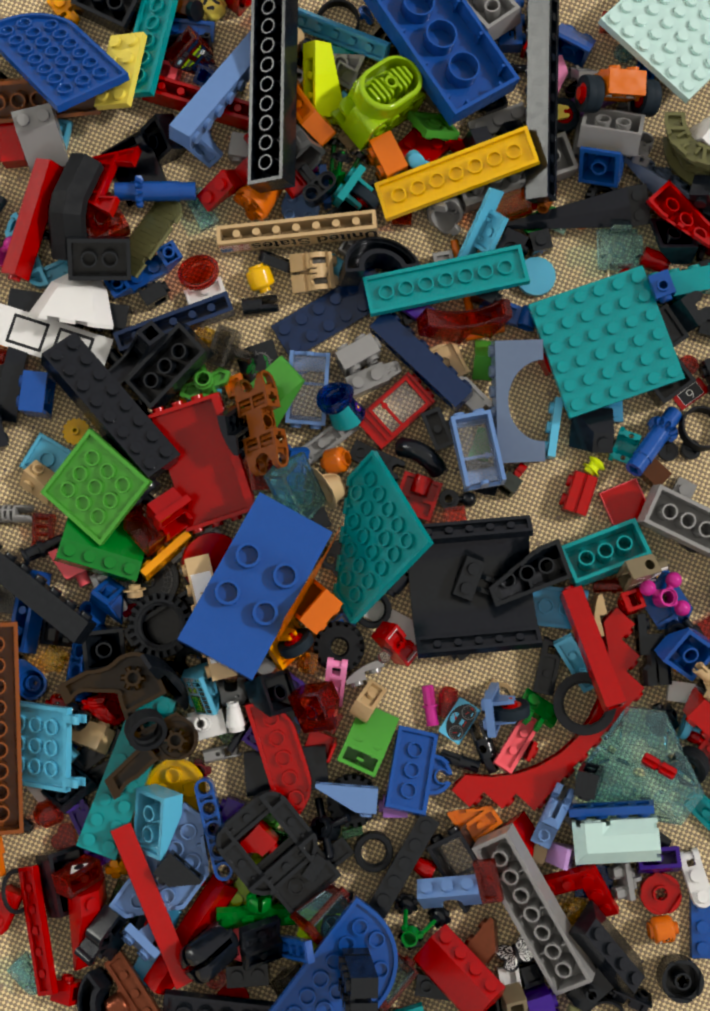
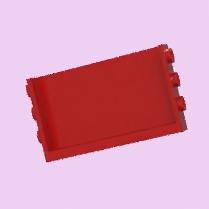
[148,392,255,534]

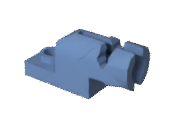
[530,782,574,850]

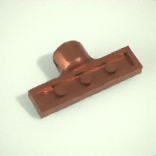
[104,950,161,1011]

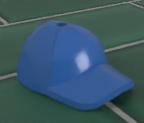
[19,659,48,701]

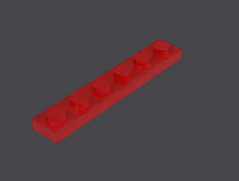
[18,865,59,996]

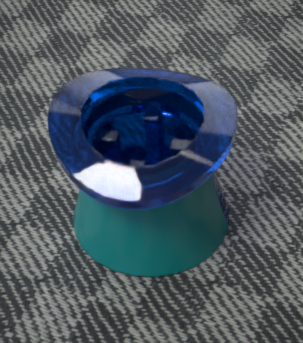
[316,382,365,431]

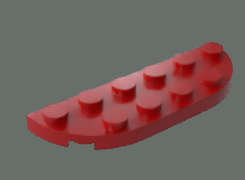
[245,703,312,815]

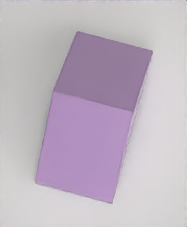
[545,842,574,871]

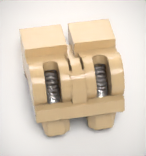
[289,251,339,294]

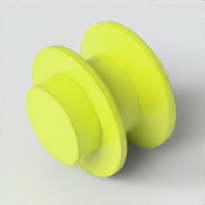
[583,456,605,477]

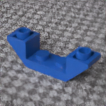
[104,240,183,299]

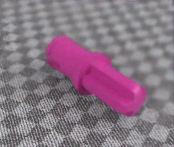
[422,685,439,726]

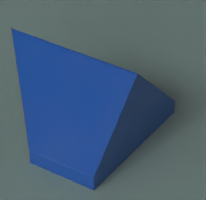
[89,577,126,625]

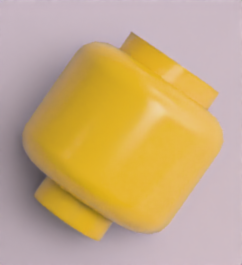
[246,263,275,294]

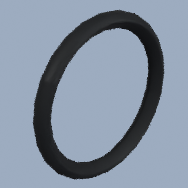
[1,869,24,914]

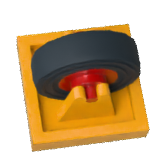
[268,616,314,670]

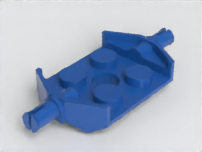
[642,570,693,630]

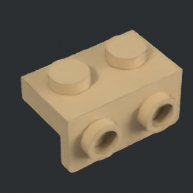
[19,460,55,508]

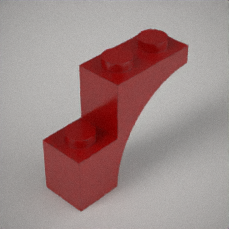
[196,156,248,212]

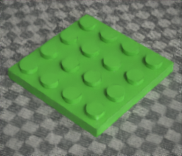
[40,429,152,546]

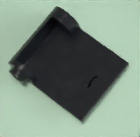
[101,129,167,207]

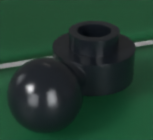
[439,489,476,510]

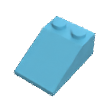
[134,783,183,861]

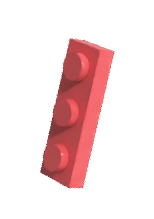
[493,717,537,774]

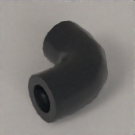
[395,437,447,477]

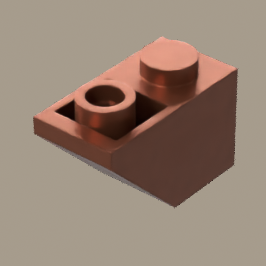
[465,917,499,966]

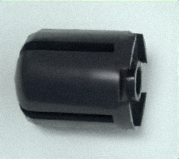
[179,921,240,984]

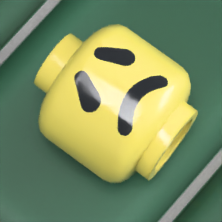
[200,0,227,23]

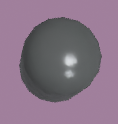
[217,676,249,708]

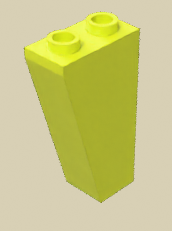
[303,40,343,124]

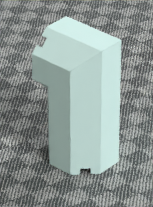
[572,815,661,865]

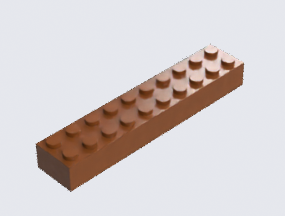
[0,620,24,835]

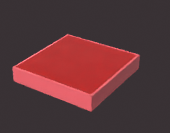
[598,478,646,526]

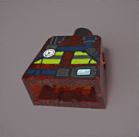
[165,26,215,75]

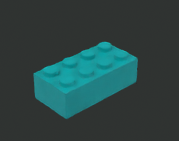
[561,518,652,587]

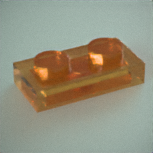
[297,652,318,675]

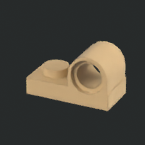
[349,679,388,723]

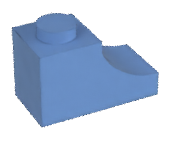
[186,130,223,168]

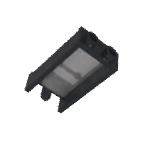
[426,824,499,914]

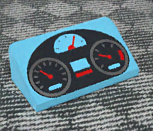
[438,697,481,745]

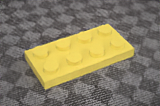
[94,32,147,110]

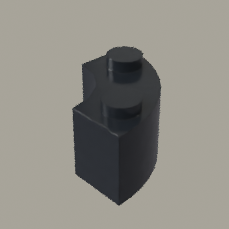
[77,966,114,1011]

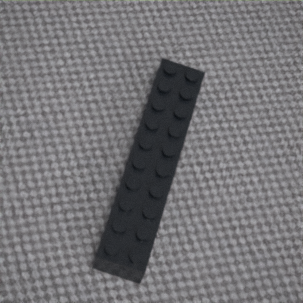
[247,0,298,193]

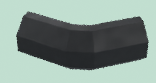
[48,153,104,261]

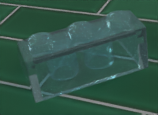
[263,452,326,520]

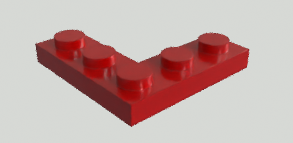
[543,864,619,917]

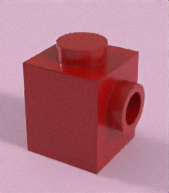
[50,974,82,1006]

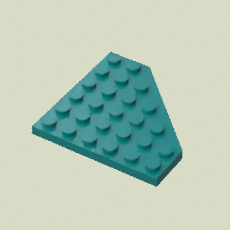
[333,450,434,624]

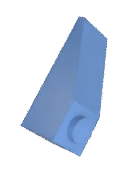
[315,781,378,817]

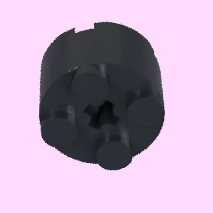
[656,954,704,1003]

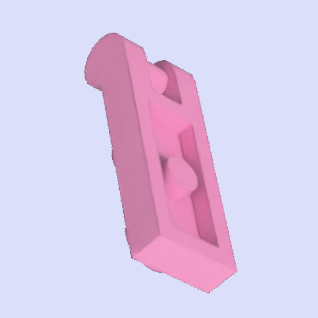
[322,657,348,707]

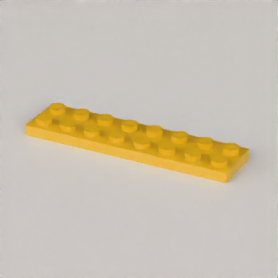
[374,125,540,222]

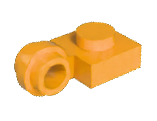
[47,0,80,25]

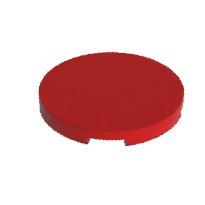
[181,532,232,582]

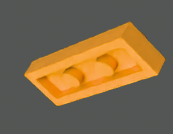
[140,530,192,581]

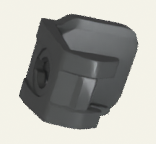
[295,124,326,172]

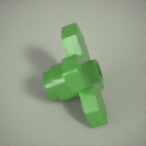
[180,364,231,401]

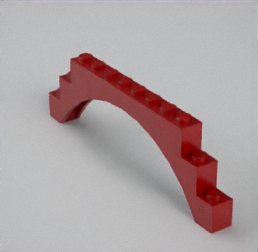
[450,607,644,811]

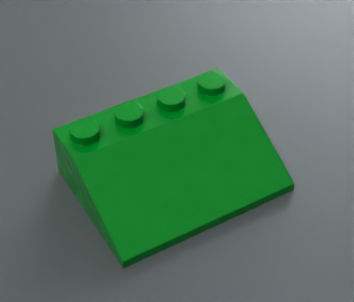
[54,518,151,584]

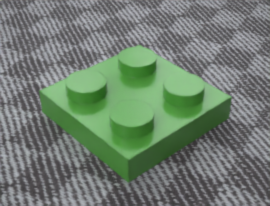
[406,110,460,141]

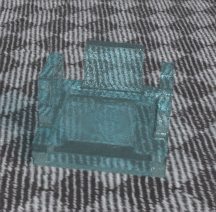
[597,225,643,270]

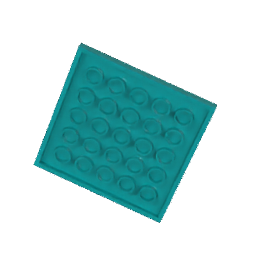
[527,265,685,419]

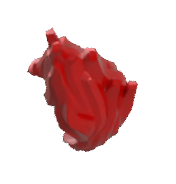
[81,692,125,726]

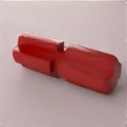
[641,753,677,780]

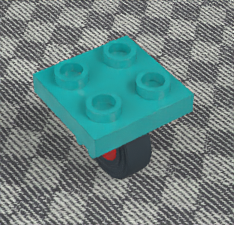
[332,164,380,210]

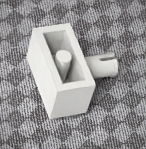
[187,708,230,741]

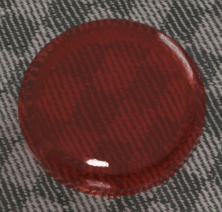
[178,255,219,291]

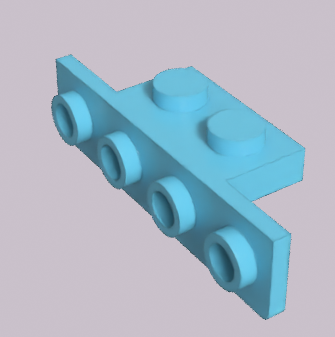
[457,187,509,257]

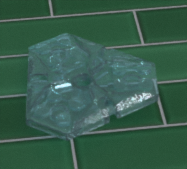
[575,706,705,825]

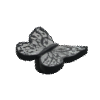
[496,935,535,972]

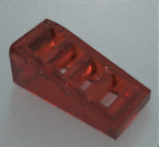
[31,513,56,555]

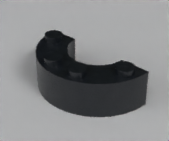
[339,237,420,287]

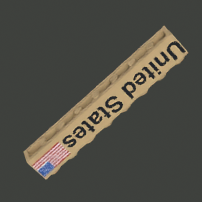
[216,209,379,254]

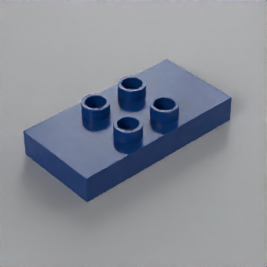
[363,0,520,126]
[177,492,333,681]

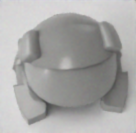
[426,196,464,236]

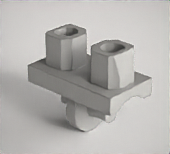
[607,862,642,901]

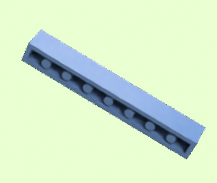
[169,31,251,150]

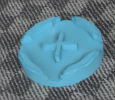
[518,257,556,297]

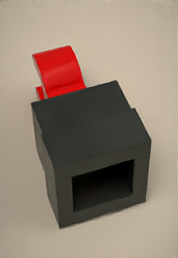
[497,462,527,498]

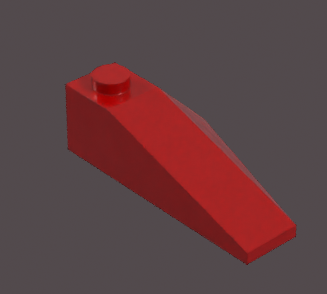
[646,180,710,249]
[67,877,107,971]

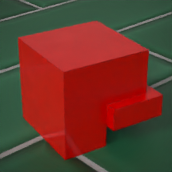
[146,487,193,543]

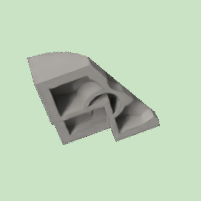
[333,53,367,90]

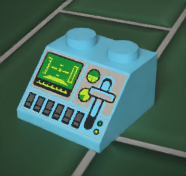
[180,662,221,715]

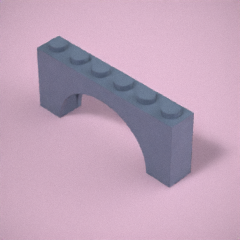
[488,339,545,463]

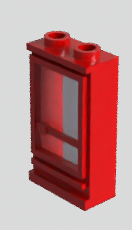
[357,371,435,451]

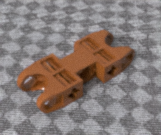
[235,370,289,477]

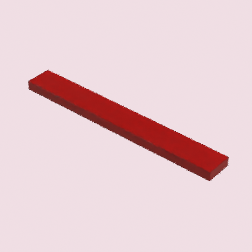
[110,822,193,990]

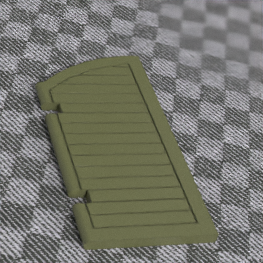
[130,201,184,278]

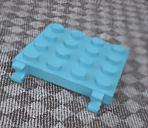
[20,701,87,793]

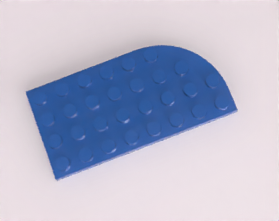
[0,13,130,113]
[268,895,398,1011]

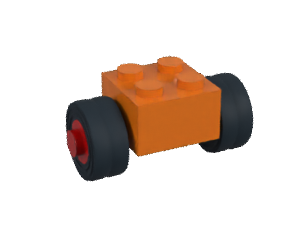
[575,65,662,117]

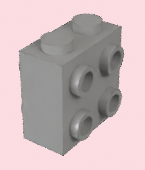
[335,333,382,377]

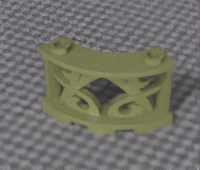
[663,112,710,185]

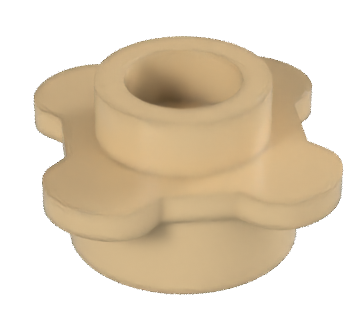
[123,584,146,598]

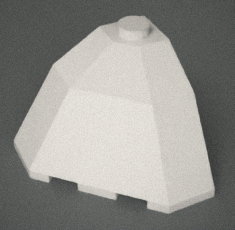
[29,273,114,330]

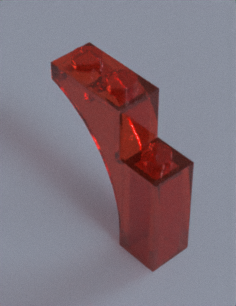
[416,298,512,344]

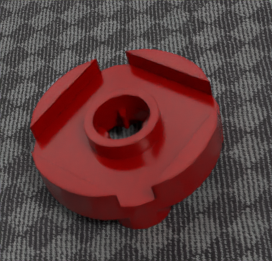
[638,872,682,915]

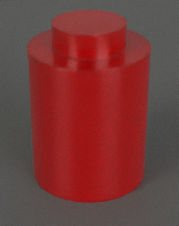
[638,246,670,272]

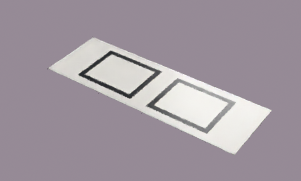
[0,303,114,366]

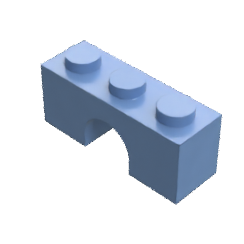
[417,874,484,909]

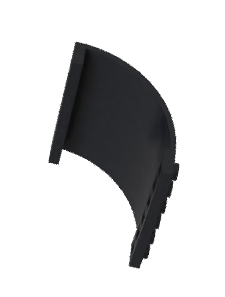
[408,515,543,659]

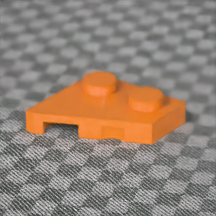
[446,805,503,842]

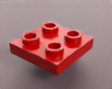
[399,471,443,522]

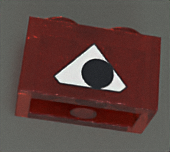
[51,854,105,899]

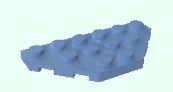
[109,801,210,919]

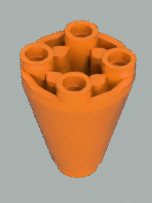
[233,184,284,221]

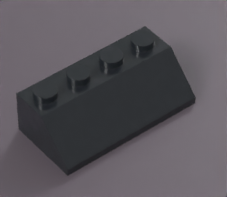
[569,900,645,994]

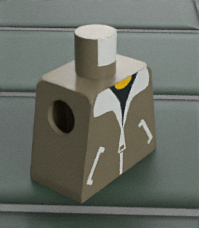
[616,554,668,592]

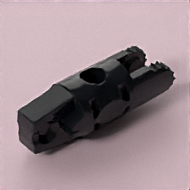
[469,720,499,774]

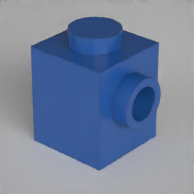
[647,269,676,304]

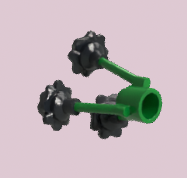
[394,893,451,950]

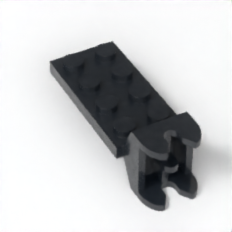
[659,291,710,347]

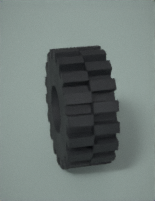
[313,621,365,671]
[327,773,379,828]

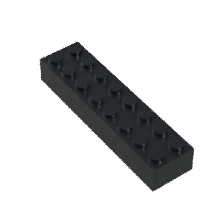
[41,332,180,481]

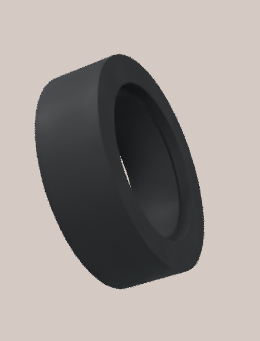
[553,672,616,735]

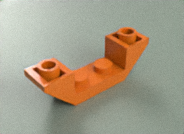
[296,79,337,146]

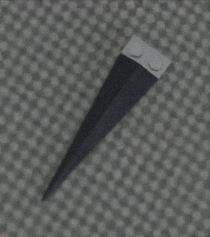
[504,183,650,230]

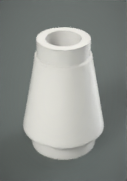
[226,701,246,733]

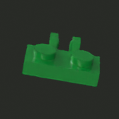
[521,688,557,732]

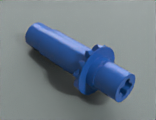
[114,175,197,208]
[626,407,683,476]

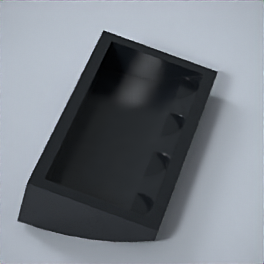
[244,744,329,796]

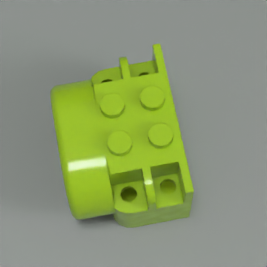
[330,55,426,151]

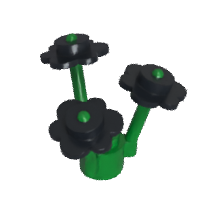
[324,138,369,187]

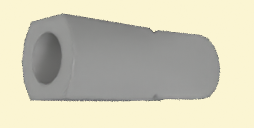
[203,744,242,764]

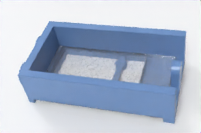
[285,350,331,429]
[449,408,507,492]

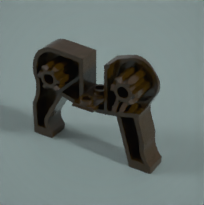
[56,652,199,800]

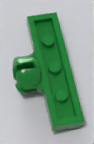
[216,892,300,929]

